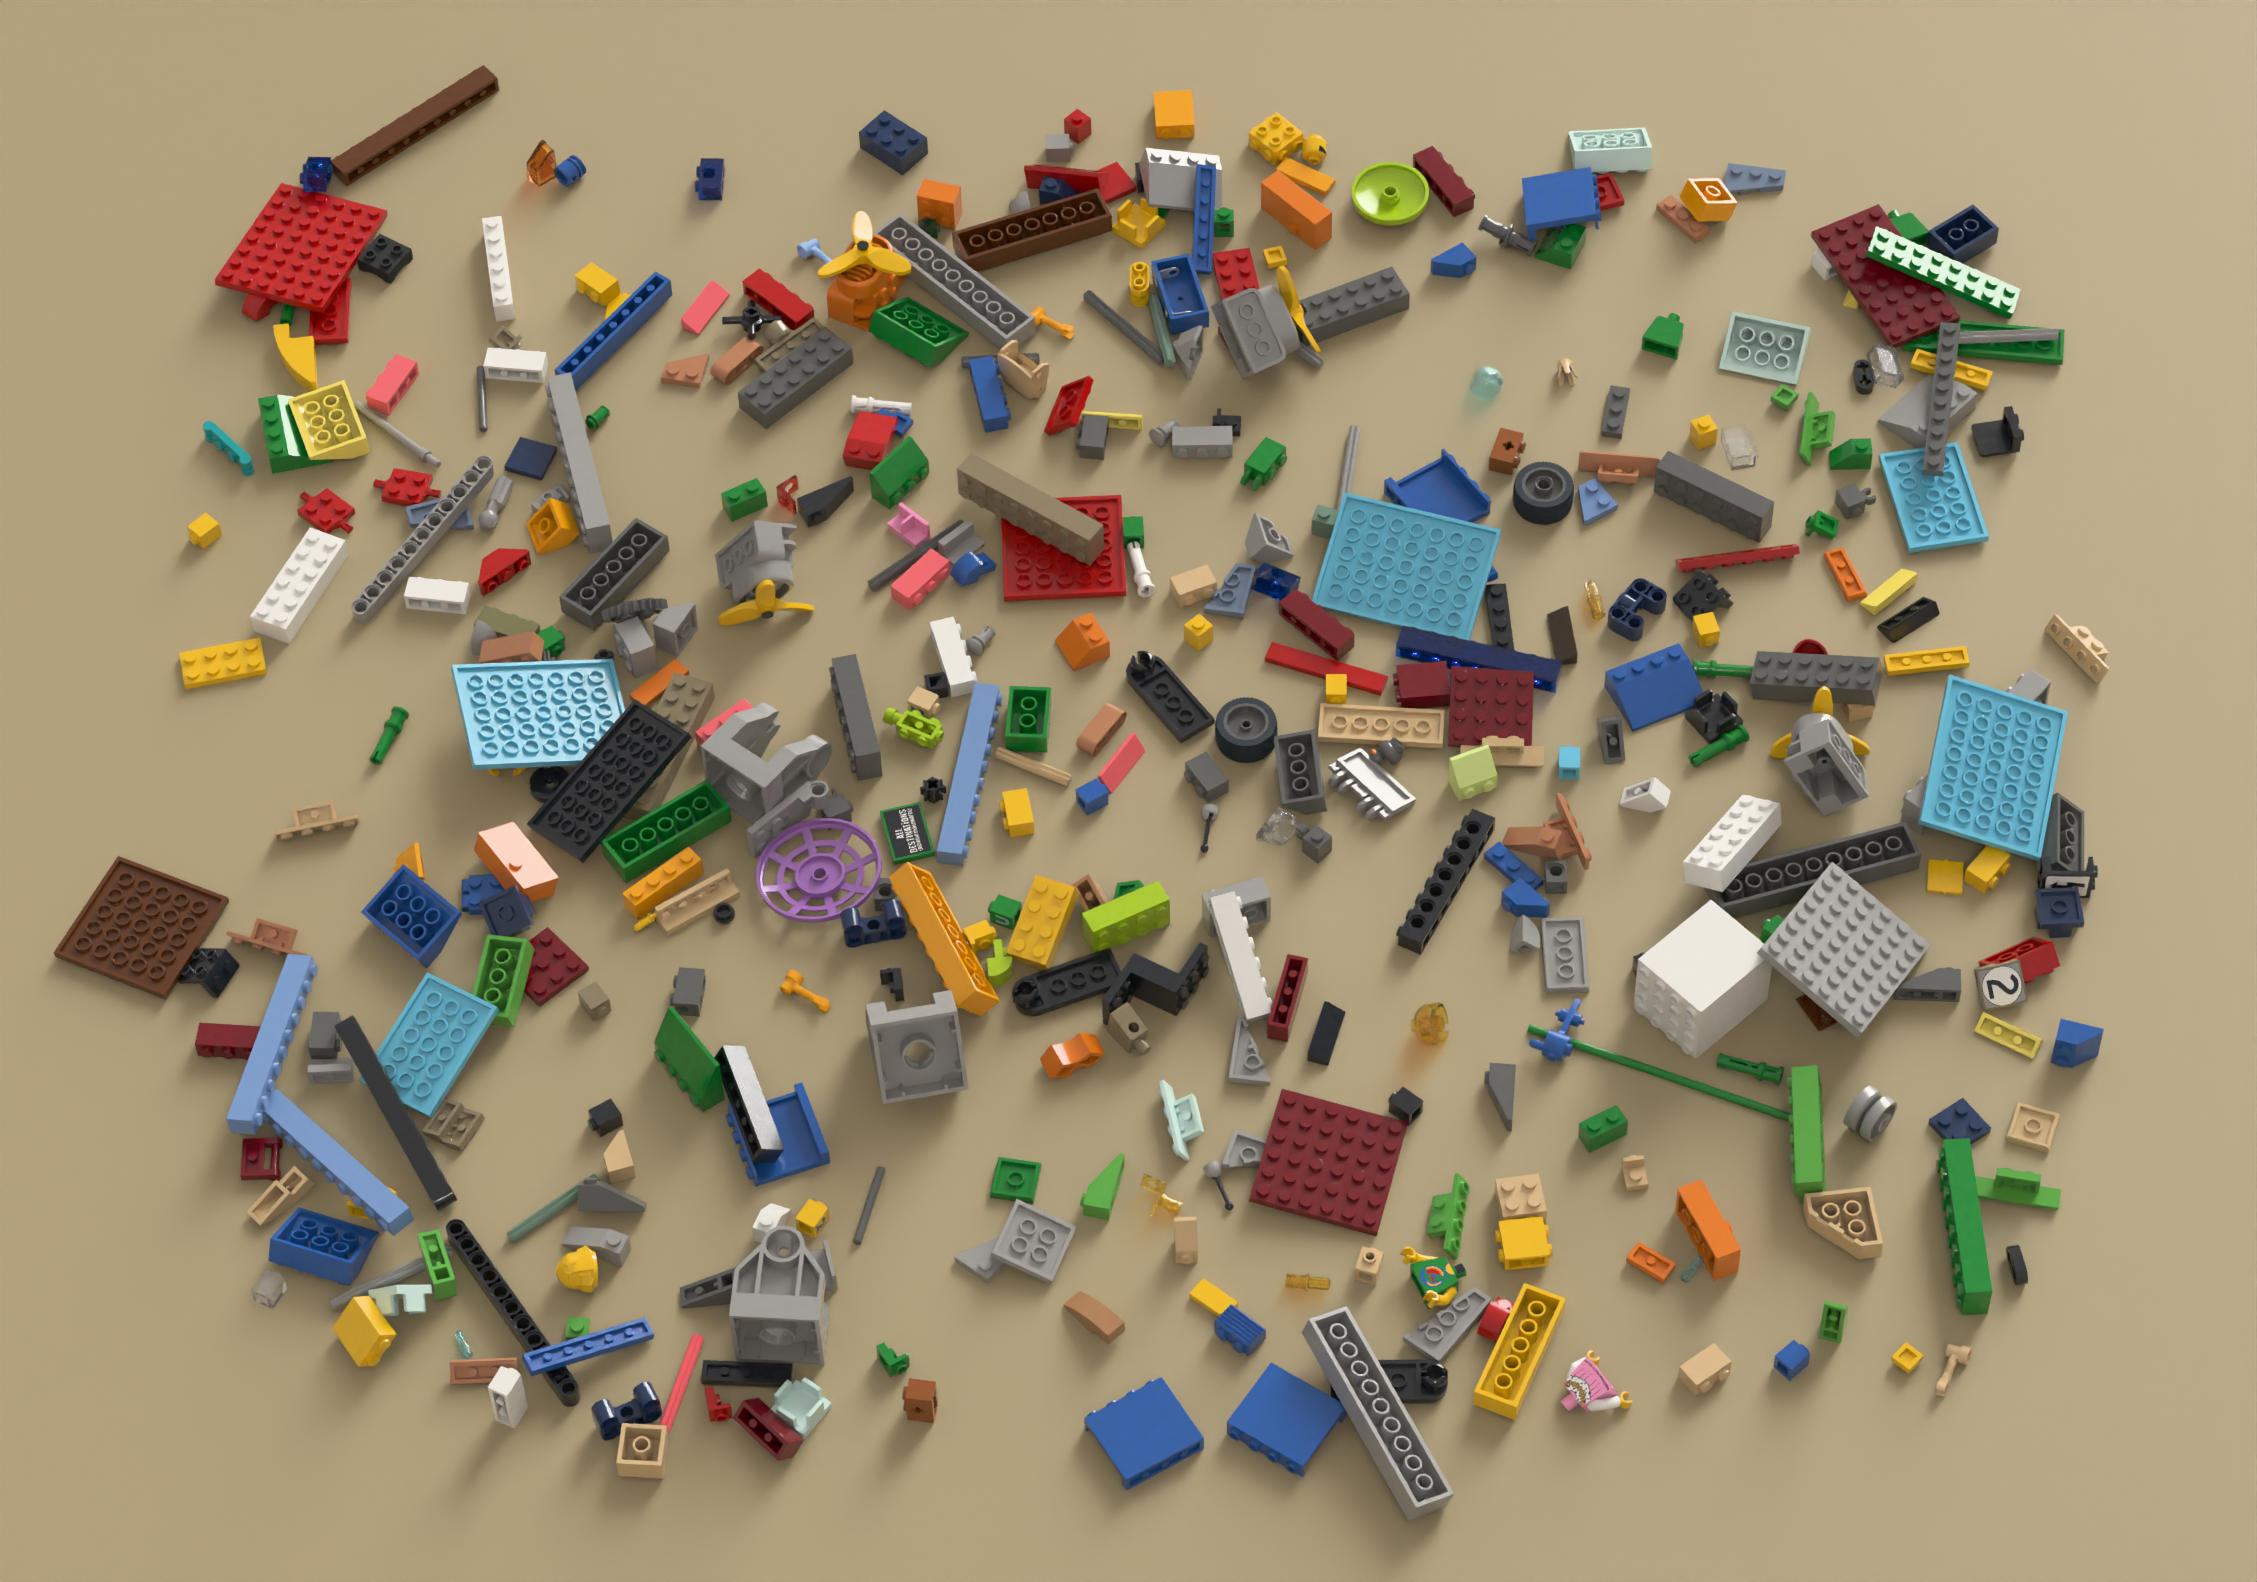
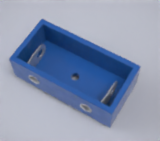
[1151,254,1209,335]

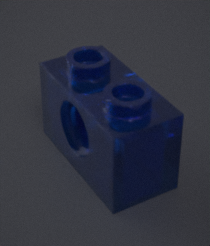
[299,157,333,192]
[695,158,725,200]
[1251,562,1301,601]

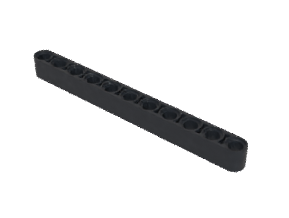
[334,1015,457,1211]
[446,1219,580,1407]

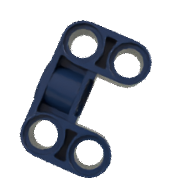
[1607,578,1667,641]
[840,900,906,948]
[591,1382,662,1441]

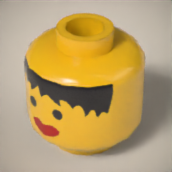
[1302,134,1327,165]

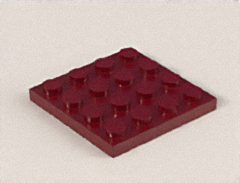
[1448,666,1534,748]

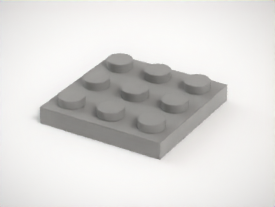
[991,1199,1076,1284]

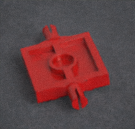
[373,468,441,506]
[297,488,355,534]

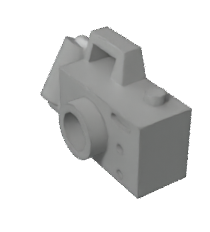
[531,485,571,513]

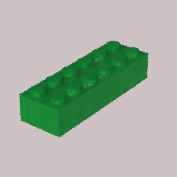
[601,779,732,883]

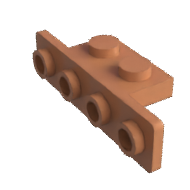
[1578,451,1660,485]
[1543,793,1592,870]
[226,918,306,956]

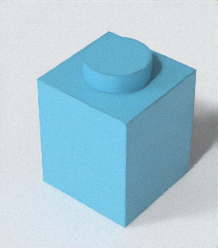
[1558,746,1580,780]

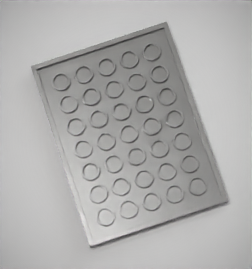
[1757,862,1930,1038]

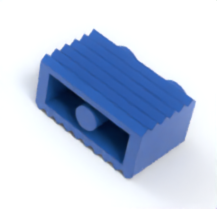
[1214,1304,1266,1356]

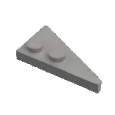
[1228,1014,1270,1086]
[1221,1129,1266,1169]
[954,1237,1005,1283]

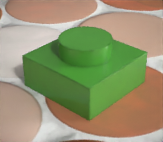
[1770,384,1799,411]
[565,1318,590,1341]

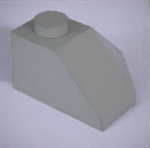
[1173,325,1204,381]
[1245,513,1294,564]

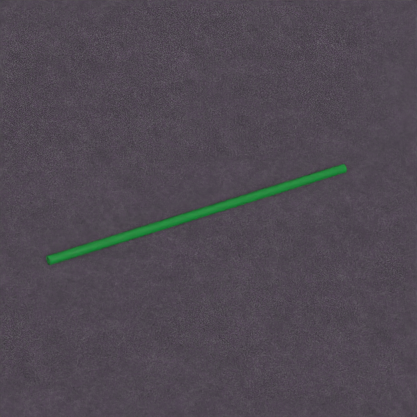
[1527,1024,1791,1122]

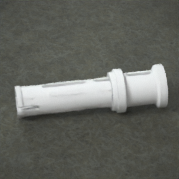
[851,395,912,415]
[1127,542,1156,597]

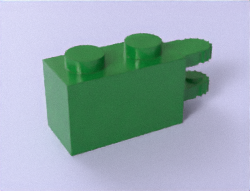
[1240,437,1287,491]

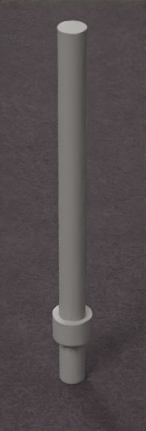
[354,401,441,468]

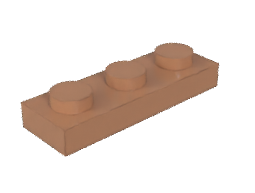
[1656,195,1710,243]
[450,1357,518,1384]

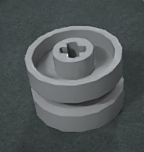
[1843,1085,1898,1142]

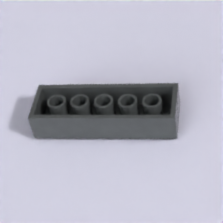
[1296,267,1410,346]
[738,327,853,429]
[1654,451,1774,543]
[559,518,670,630]
[1749,651,1883,706]
[829,654,883,781]

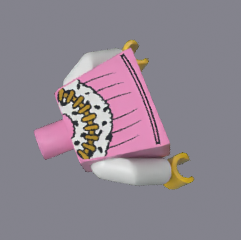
[1561,1351,1633,1412]

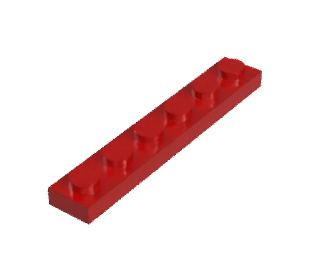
[1675,544,1800,573]

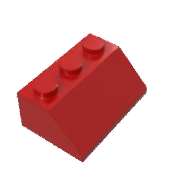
[1978,937,2060,983]

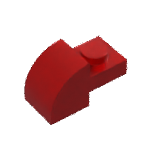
[242,294,280,322]
[1477,1297,1514,1343]

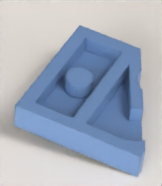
[1578,478,1618,526]

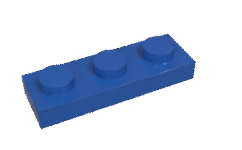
[1484,841,1543,890]

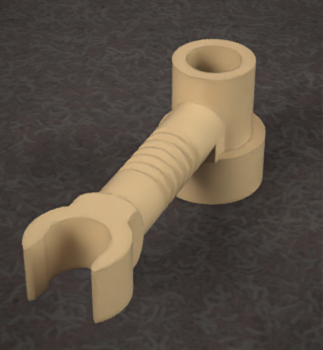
[1935,1344,1972,1397]

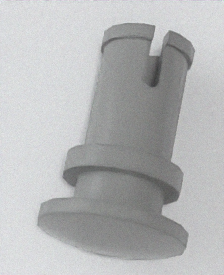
[1149,418,1180,446]
[965,625,996,656]

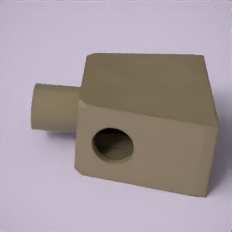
[1107,1002,1151,1056]

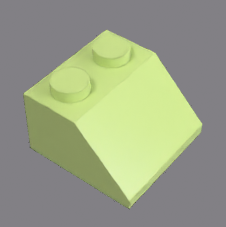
[1448,744,1498,801]

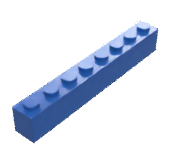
[555,271,672,391]

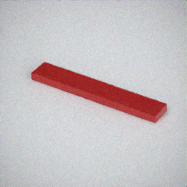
[1265,642,1388,696]

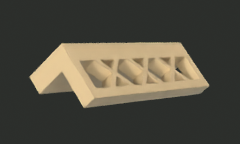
[655,868,740,936]

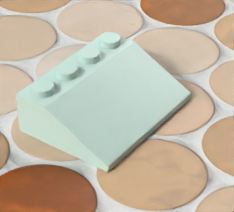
[1568,128,1652,174]
[1719,311,1811,385]

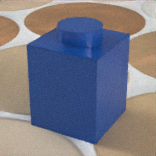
[1075,778,1109,816]
[1774,1340,1810,1381]

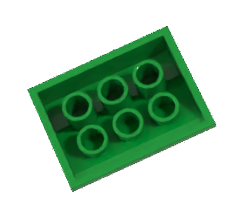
[868,297,969,367]
[258,395,332,474]
[654,1006,725,1112]

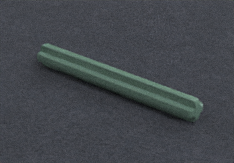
[1148,294,1176,368]
[507,1174,599,1243]

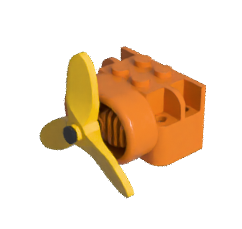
[818,211,911,332]

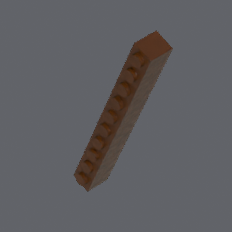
[330,65,499,186]

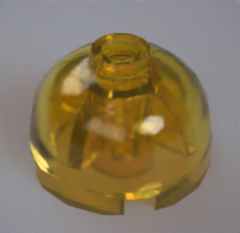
[1411,1002,1449,1045]

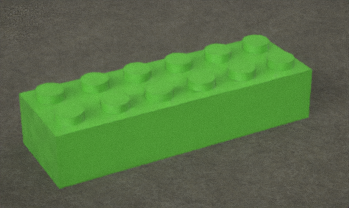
[1788,1065,1826,1204]

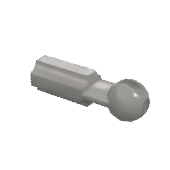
[479,476,514,530]

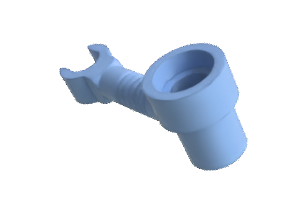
[797,238,836,276]

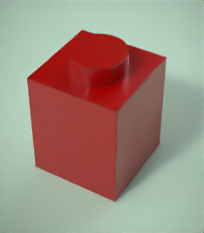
[1064,109,1092,144]

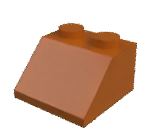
[1055,612,1110,671]

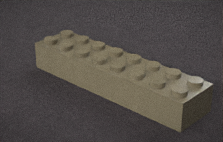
[957,453,1104,565]
[623,672,715,821]

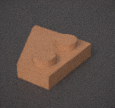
[661,354,709,388]

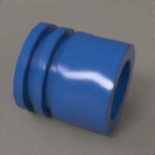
[554,155,586,187]

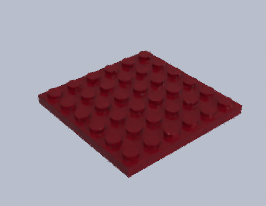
[1249,1089,1408,1236]

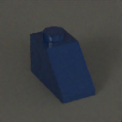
[1039,176,1079,206]

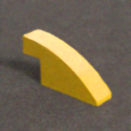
[273,323,318,392]

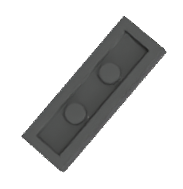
[1602,385,1630,439]

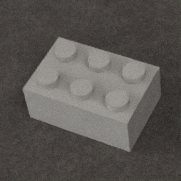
[1202,877,1271,938]

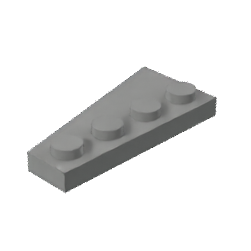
[1403,1287,1492,1363]

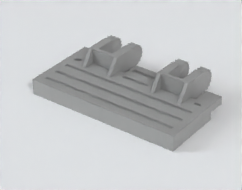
[1328,748,1416,821]

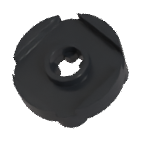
[530,766,569,803]

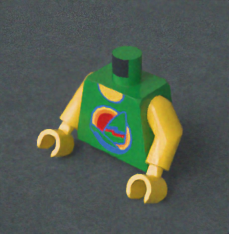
[1400,1247,1466,1309]

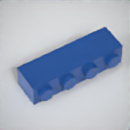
[969,356,1011,433]

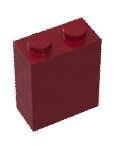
[1393,661,1450,709]

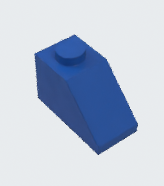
[1430,242,1476,278]
[1501,878,1550,918]

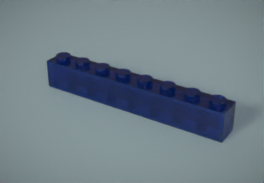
[1396,626,1562,693]

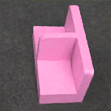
[887,502,930,549]

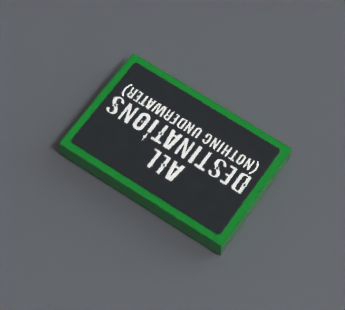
[880,802,935,865]

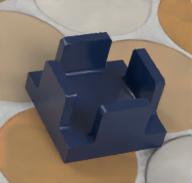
[478,885,536,937]
[2034,887,2084,938]

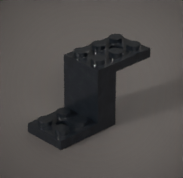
[1102,942,1209,1026]

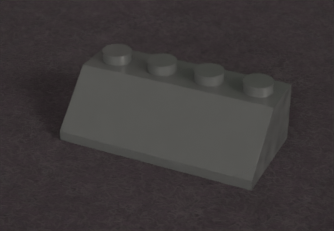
[1274,729,1327,815]
[2036,793,2084,872]

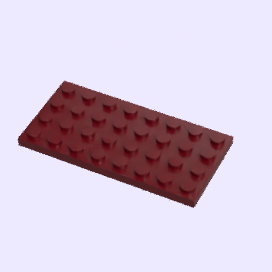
[1811,204,1960,350]

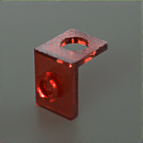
[776,475,799,515]

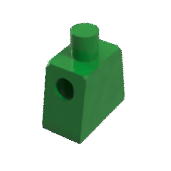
[1887,210,1929,246]
[1642,313,1684,360]

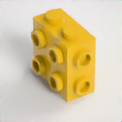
[1249,112,1303,166]
[1494,1216,1553,1271]

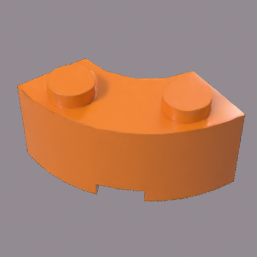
[1040,1032,1105,1079]

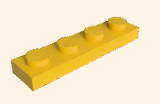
[1910,349,1993,391]
[1883,646,1970,676]

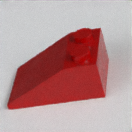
[842,411,898,470]

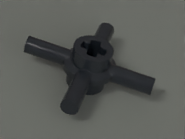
[722,300,781,340]

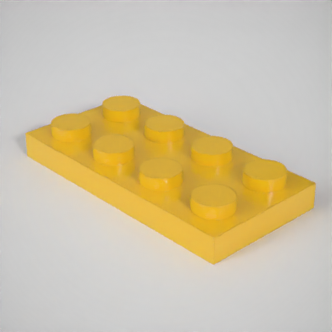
[179,637,267,690]

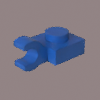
[877,408,913,438]

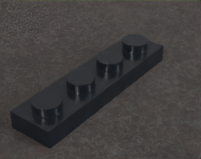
[1485,583,1514,655]
[701,1360,793,1387]

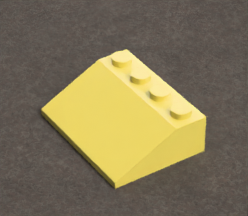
[288,380,371,460]

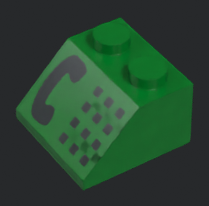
[1535,223,1586,270]

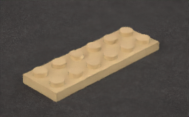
[1318,703,1445,749]

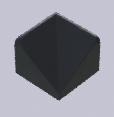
[924,672,948,699]

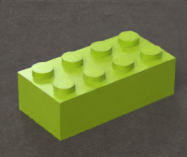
[1082,881,1170,953]

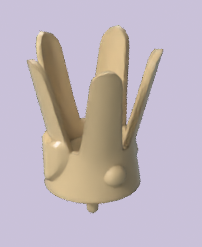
[1557,358,1578,387]

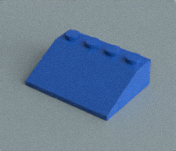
[1604,643,1703,731]
[361,864,462,968]
[268,1207,379,1286]

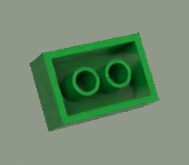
[1005,686,1052,752]

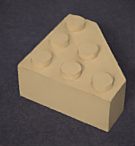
[1803,1187,1883,1259]

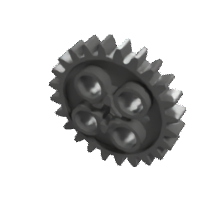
[601,598,668,623]

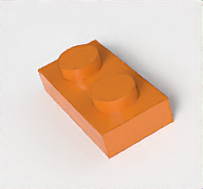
[1626,1242,1676,1284]

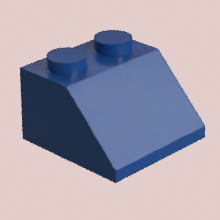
[2051,1019,2104,1068]

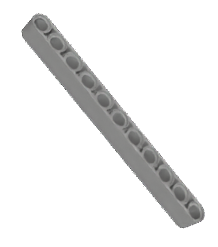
[351,455,494,624]

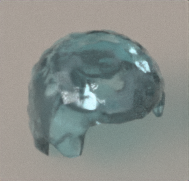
[1469,367,1503,400]

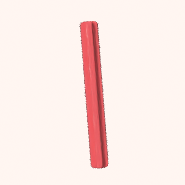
[659,1334,704,1433]

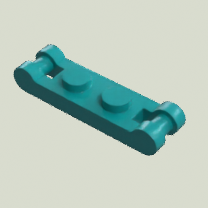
[203,421,254,476]

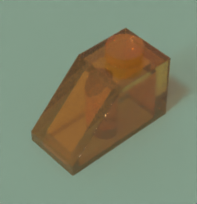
[526,140,557,187]

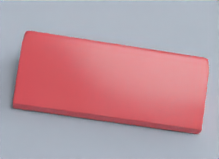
[681,280,729,335]
[1098,733,1145,793]

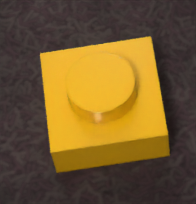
[1263,245,1287,269]
[1891,1342,1924,1374]

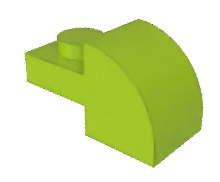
[987,939,1013,988]

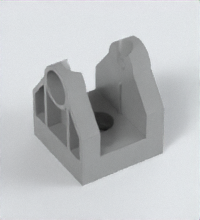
[701,702,832,824]
[865,990,969,1104]
[729,1226,830,1365]

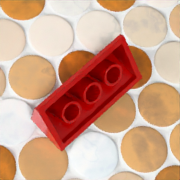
[1024,164,1109,195]

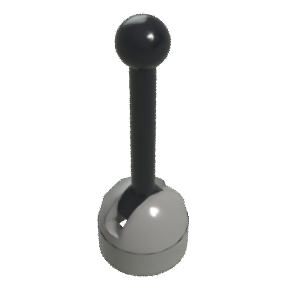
[1200,804,1219,852]
[1203,1161,1234,1210]

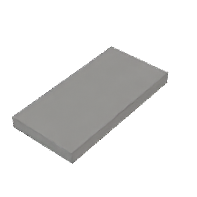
[1541,917,1589,994]

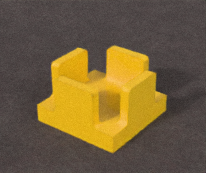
[1112,198,1166,249]

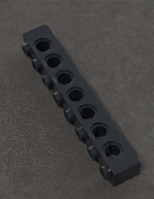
[1396,808,1495,955]

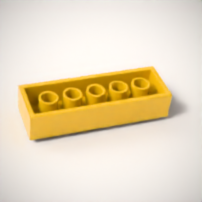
[1473,1283,1566,1420]

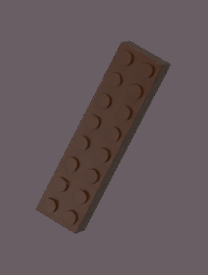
[952,188,1112,272]

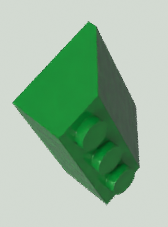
[869,436,929,509]

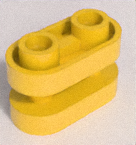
[1129,262,1150,307]

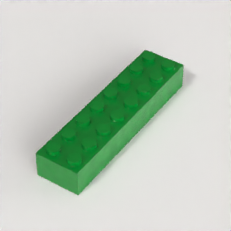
[1936,1138,1992,1315]

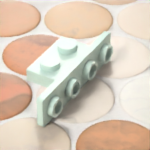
[1159,1080,1204,1161]

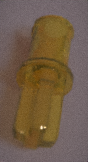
[1584,580,1606,620]
[1286,1273,1330,1291]

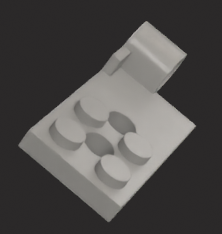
[746,780,830,858]

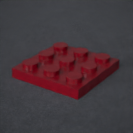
[524,927,589,1007]

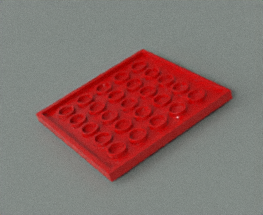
[1001,495,1126,602]

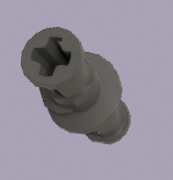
[1478,214,1538,257]

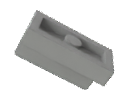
[938,520,984,566]
[308,1058,354,1084]
[809,1239,838,1292]

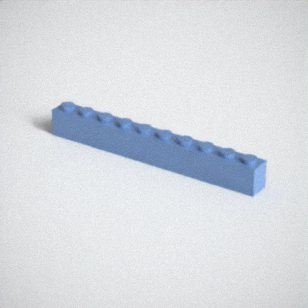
[937,683,1003,866]
[226,954,318,1135]
[263,1089,414,1236]

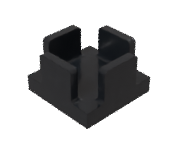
[1684,689,1743,744]

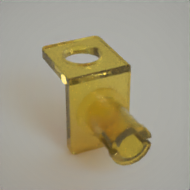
[1140,1174,1183,1216]

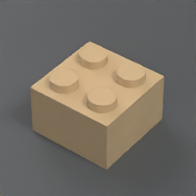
[1494,1173,1547,1225]
[616,1423,669,1479]

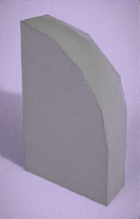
[1009,191,1031,214]
[471,620,499,655]
[1510,915,1540,954]

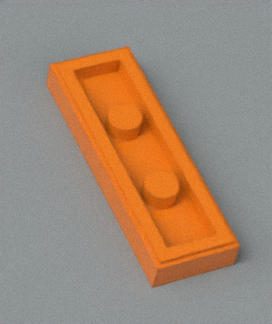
[1823,547,1867,602]
[629,659,689,707]

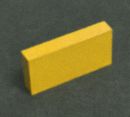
[1189,1278,1238,1317]

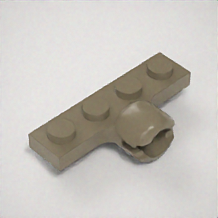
[754,317,824,373]

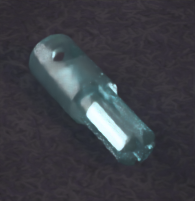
[1680,1256,1703,1283]
[455,1330,473,1359]

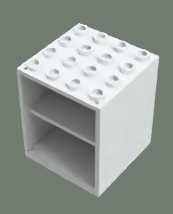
[1634,900,1772,1059]

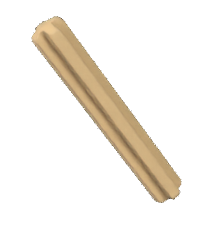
[995,747,1072,786]

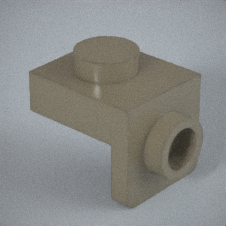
[488,325,523,350]

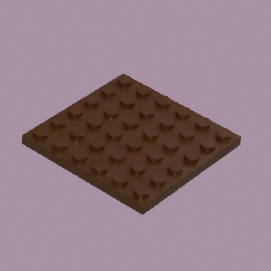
[54,856,229,999]

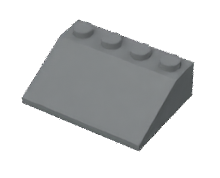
[1139,148,1222,211]
[1878,374,1978,448]

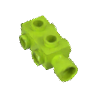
[883,707,944,749]

